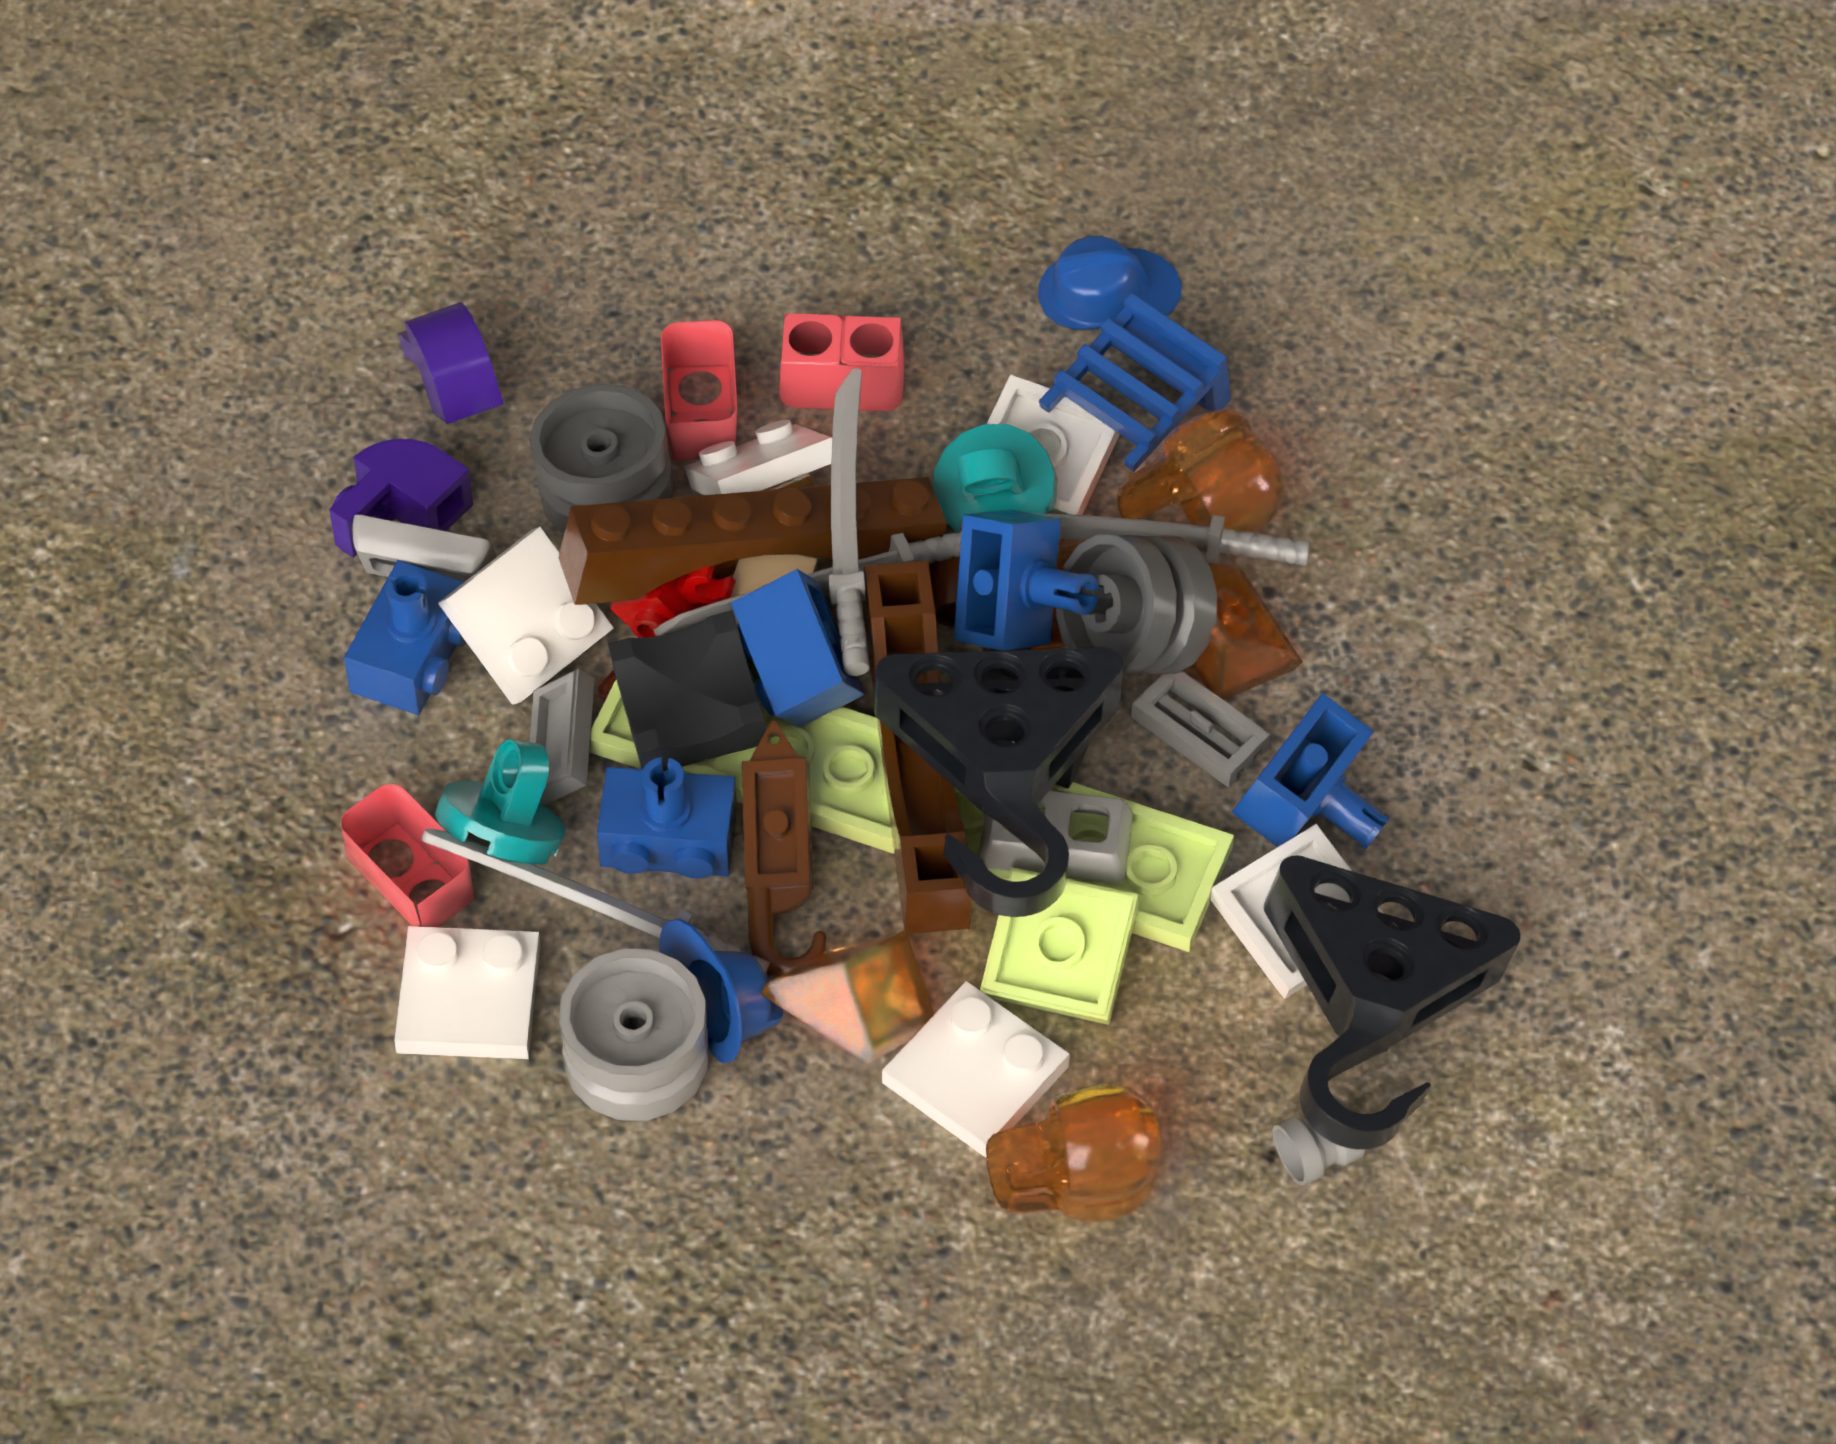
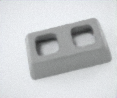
[352,515,497,582]
[978,791,1133,883]

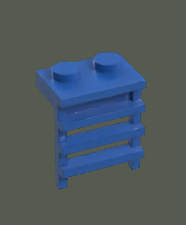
[1039,293,1231,472]

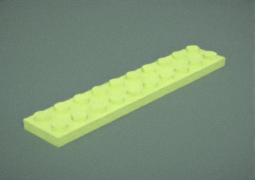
[589,677,1234,952]

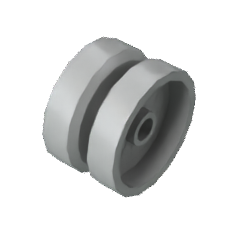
[559,948,709,1121]

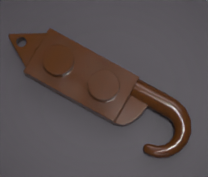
[742,720,826,977]

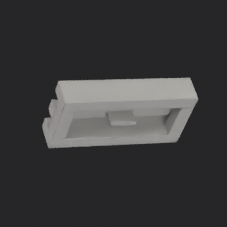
[1131,671,1271,788]

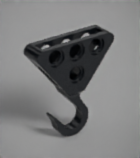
[874,648,1124,917]
[1263,855,1521,1150]

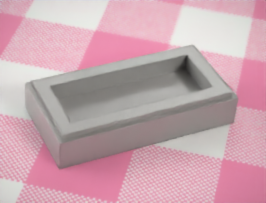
[530,669,595,806]

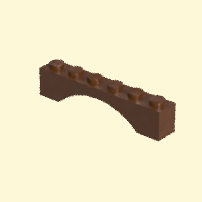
[558,477,947,605]
[863,561,972,934]

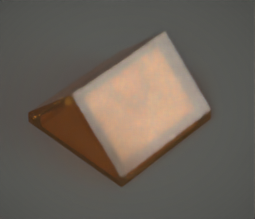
[1192,563,1303,700]
[761,930,934,1063]

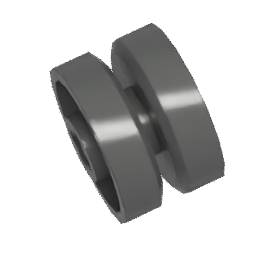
[529,384,675,533]
[1056,534,1217,674]

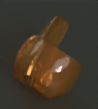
[1116,409,1285,534]
[986,1083,1162,1223]

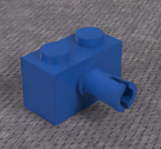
[954,509,1099,651]
[344,560,467,716]
[731,569,865,728]
[1232,693,1390,850]
[597,757,737,879]

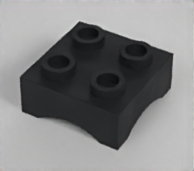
[608,611,766,771]

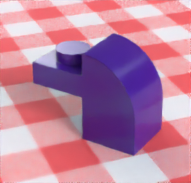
[398,302,504,424]
[329,439,473,558]

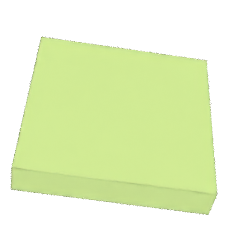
[980,867,1140,1025]

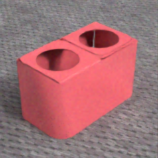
[779,313,905,411]
[661,320,737,461]
[341,784,475,927]

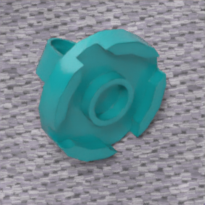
[933,424,1058,533]
[434,739,566,864]

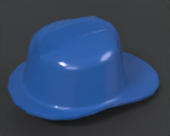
[1038,235,1182,330]
[659,919,784,1063]

